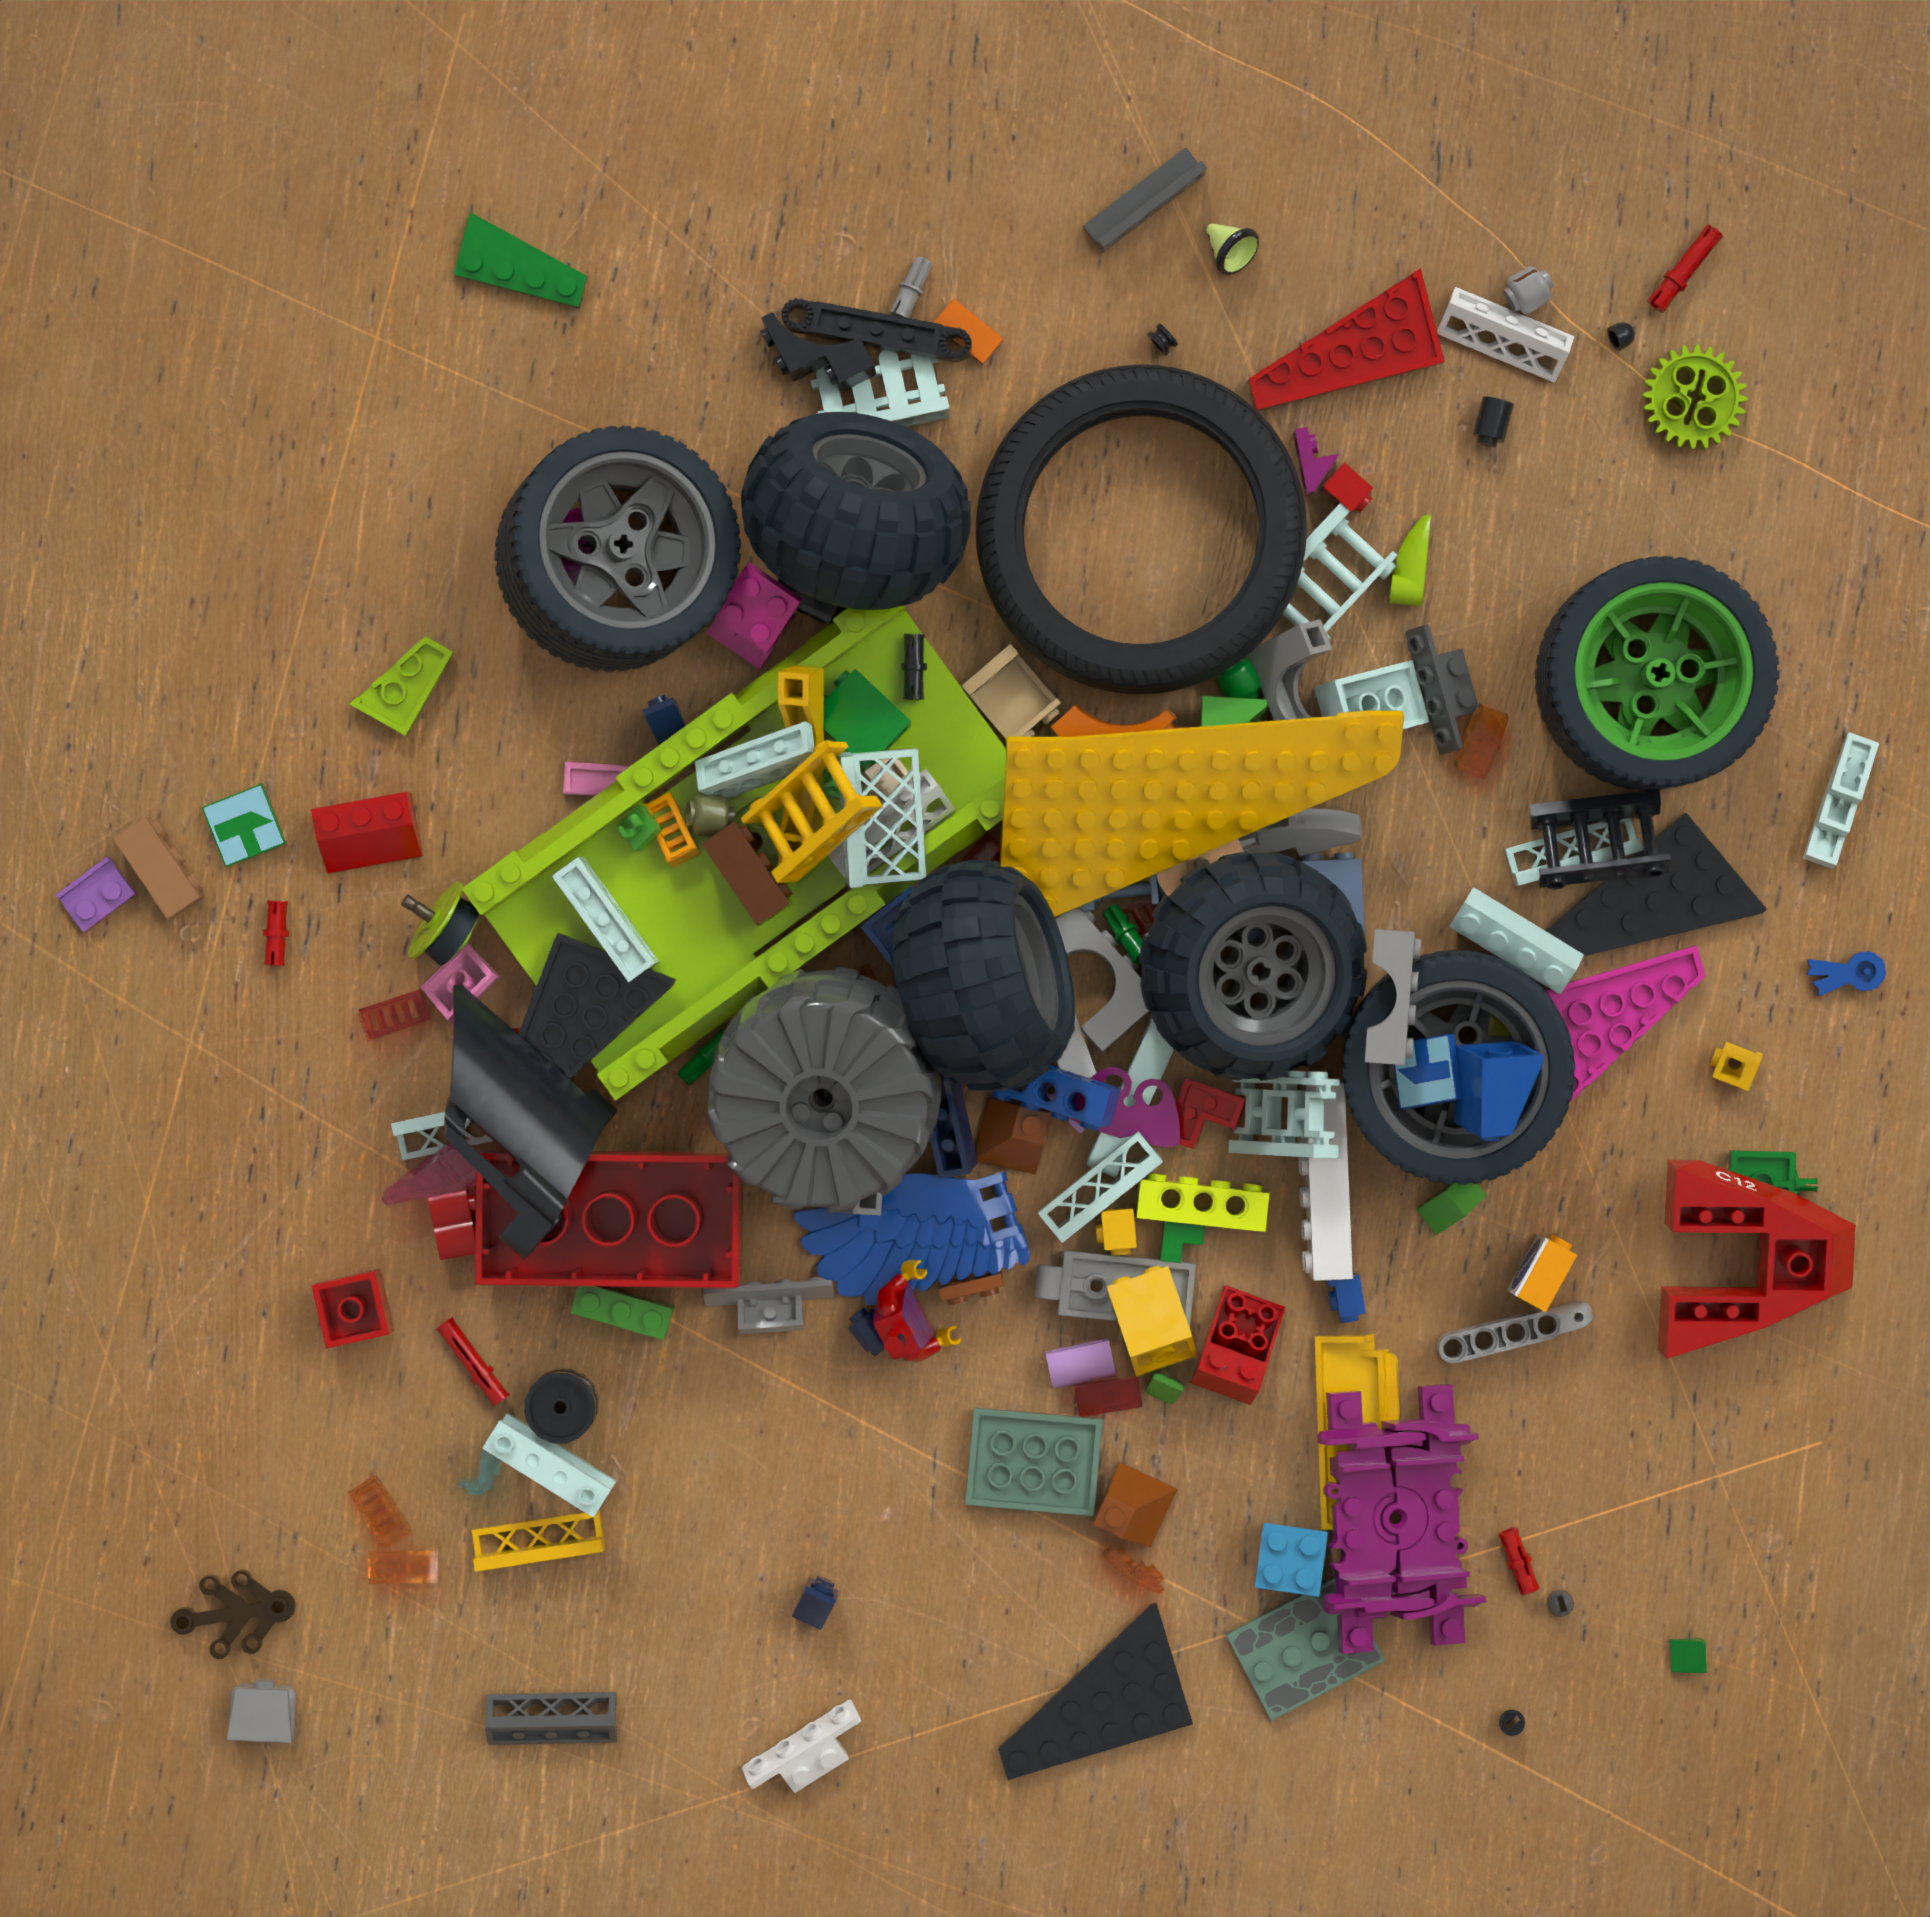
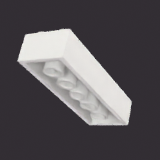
[1297,1082,1353,1281]

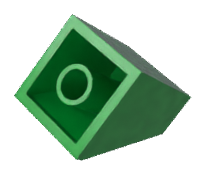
[824,669,912,770]

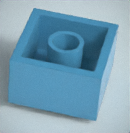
[1255,1523,1328,1597]

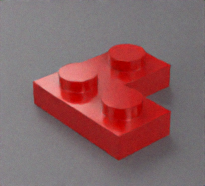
[1176,1077,1246,1149]

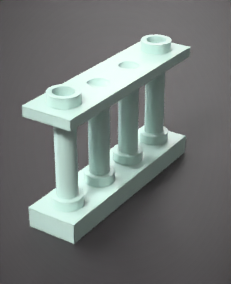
[1283,502,1397,639]
[483,1413,617,1517]

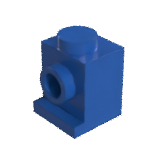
[1325,1273,1366,1323]

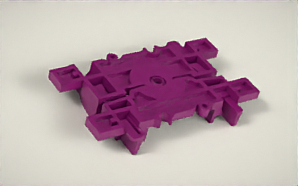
[1317,1384,1487,1654]

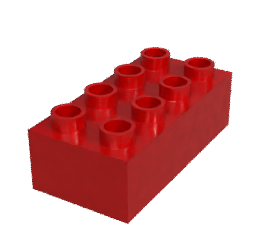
[475,1150,743,1288]

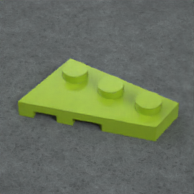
[350,636,454,737]

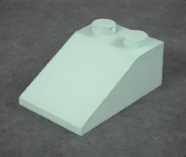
[1314,660,1430,730]

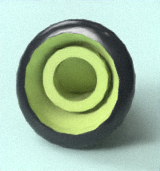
[1206,224,1259,275]

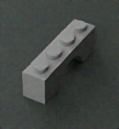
[1365,929,1421,1065]

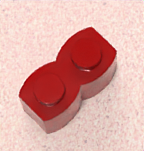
[428,1188,476,1260]

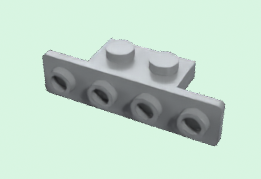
[703,1277,834,1334]

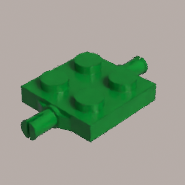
[1728,1150,1818,1194]

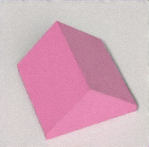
[421,943,502,1023]

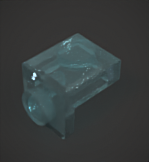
[458,1449,502,1495]

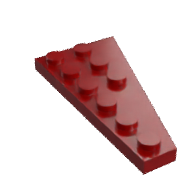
[1248,268,1445,411]

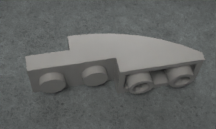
[1238,808,1362,856]

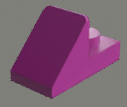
[1293,427,1339,496]

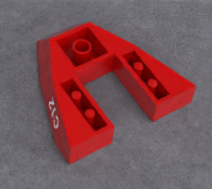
[1658,1160,1856,1359]

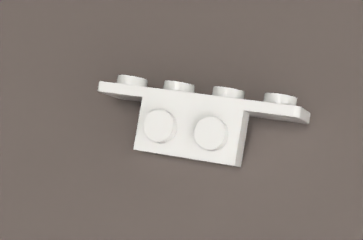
[742,1699,861,1793]

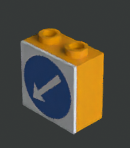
[1507,1234,1577,1312]

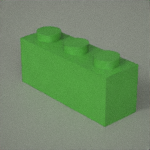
[570,1286,675,1340]

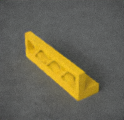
[471,1509,606,1572]

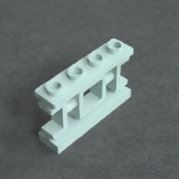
[1228,1071,1340,1158]

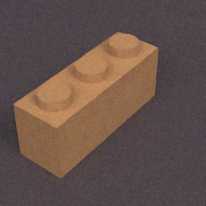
[113,817,205,919]

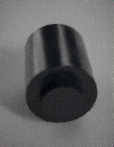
[1473,396,1514,447]

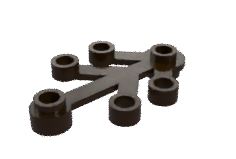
[170,1569,296,1659]

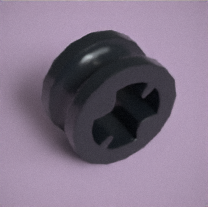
[1147,323,1178,356]

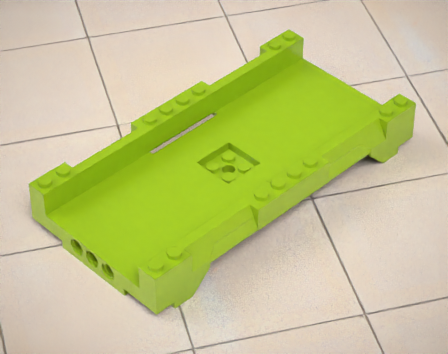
[462,606,1006,1101]

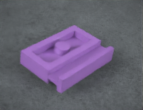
[56,856,137,932]

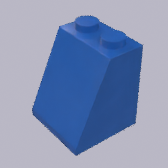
[1454,1041,1544,1141]

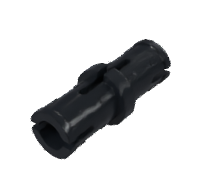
[901,634,927,700]

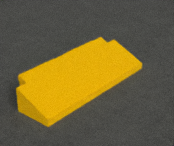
[1315,1334,1400,1530]

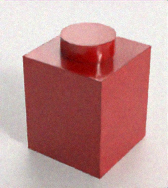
[1321,462,1373,515]

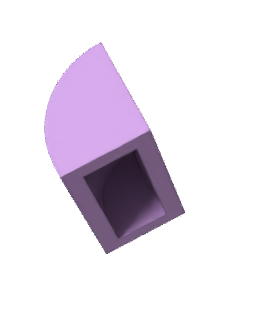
[1045,1338,1116,1389]

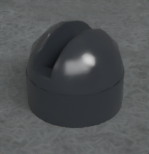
[1607,322,1635,351]
[1499,1710,1525,1736]

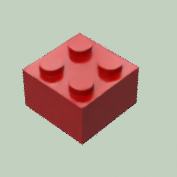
[311,1268,394,1349]

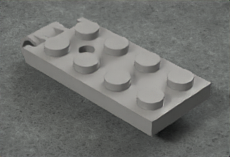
[1034,1250,1196,1328]

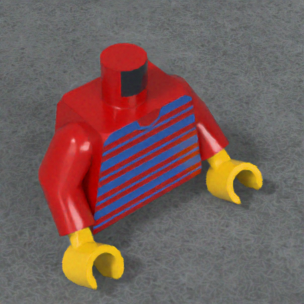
[873,1260,962,1362]

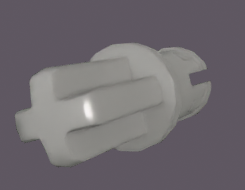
[889,256,932,318]

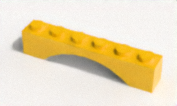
[778,665,824,865]

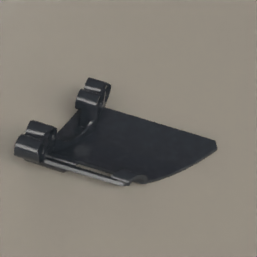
[444,985,618,1260]

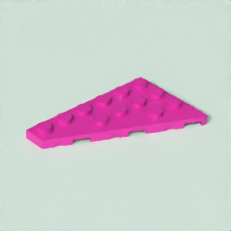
[1544,945,1706,1102]

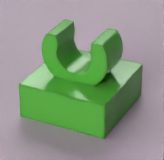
[617,805,663,851]

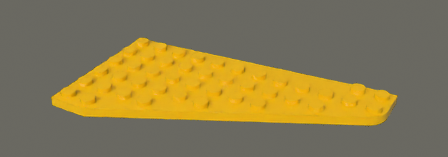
[1000,710,1404,917]

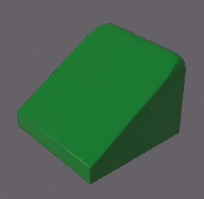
[1669,1638,1707,1673]

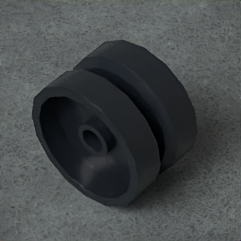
[524,1369,599,1444]

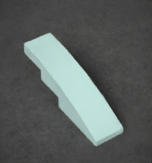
[1803,732,1879,869]

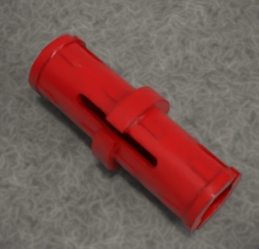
[263,900,289,966]
[1498,1527,1540,1595]

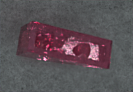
[382,1139,476,1205]

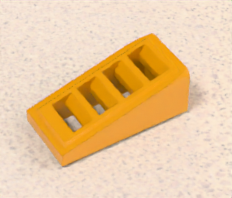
[645,792,701,867]

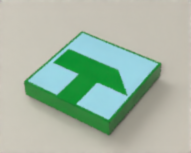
[202,783,287,867]

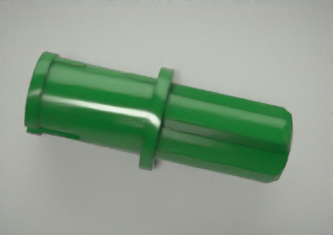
[1103,904,1142,964]
[678,1029,724,1085]

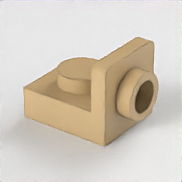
[861,758,912,802]

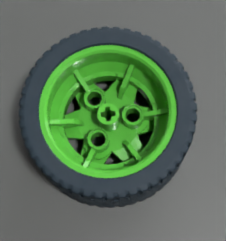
[1535,556,1780,791]

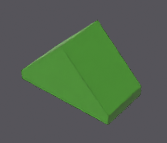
[1416,1183,1486,1235]

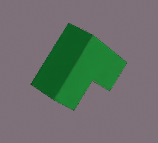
[1160,1221,1205,1263]

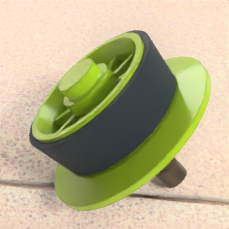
[401,881,479,966]

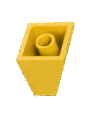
[1107,1266,1197,1377]

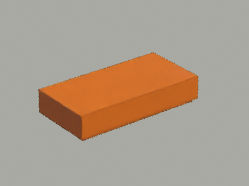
[933,298,1004,365]

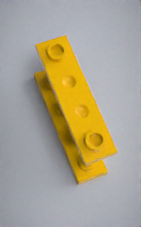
[741,740,883,883]

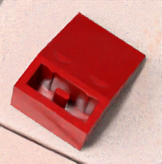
[1190,1285,1286,1405]

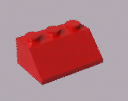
[311,792,423,874]

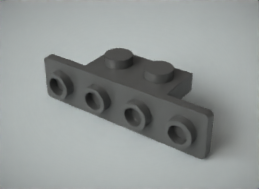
[1405,624,1480,755]

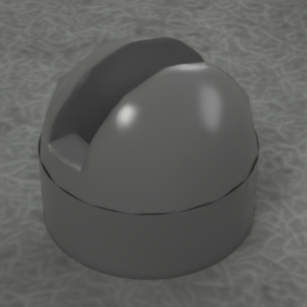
[1547,1590,1574,1617]

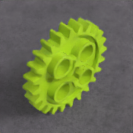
[1641,344,1748,451]

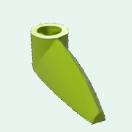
[1389,515,1431,606]

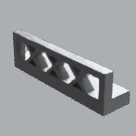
[1083,148,1207,253]
[485,1692,617,1745]

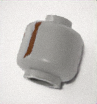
[1503,266,1554,314]

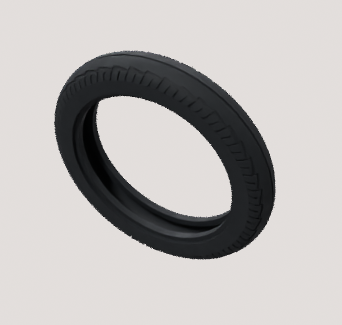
[975,365,1307,694]

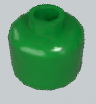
[1215,657,1261,699]

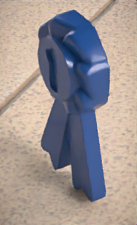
[1806,951,1886,996]

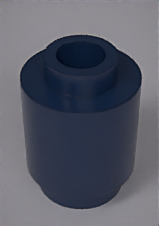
[848,1307,885,1356]

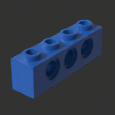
[992,1065,1121,1131]

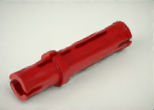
[1647,224,1723,313]
[436,1317,510,1407]

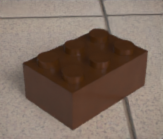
[702,822,793,926]

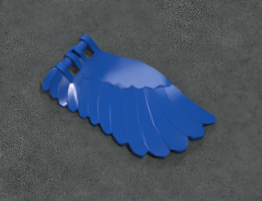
[794,1171,1030,1305]

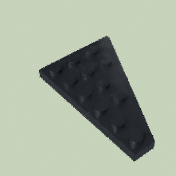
[1545,813,1767,956]

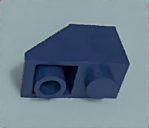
[643,695,687,745]
[792,1576,838,1630]

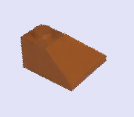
[975,1097,1051,1175]
[1092,1461,1178,1547]

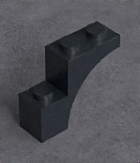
[760,312,877,392]

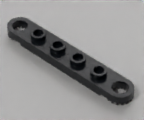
[781,298,972,362]

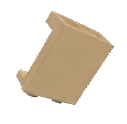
[961,644,1061,740]

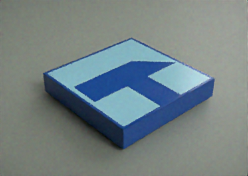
[1394,1034,1463,1110]

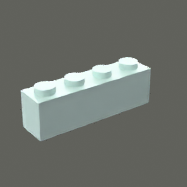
[1449,887,1584,995]

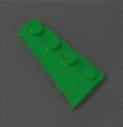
[454,212,588,309]

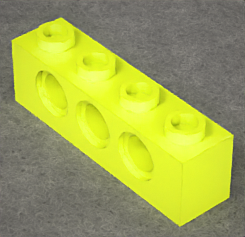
[1135,1173,1270,1232]

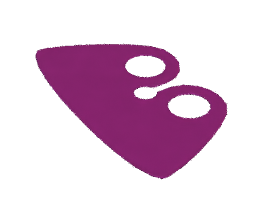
[1070,1067,1180,1147]

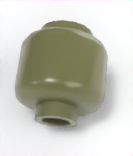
[685,793,735,837]

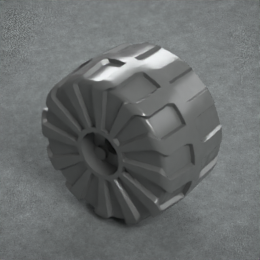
[708,967,941,1213]

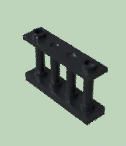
[1529,789,1671,890]

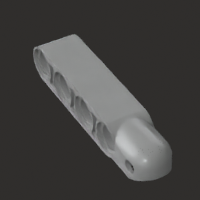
[1435,1301,1594,1363]

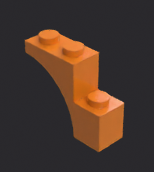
[1051,704,1177,737]

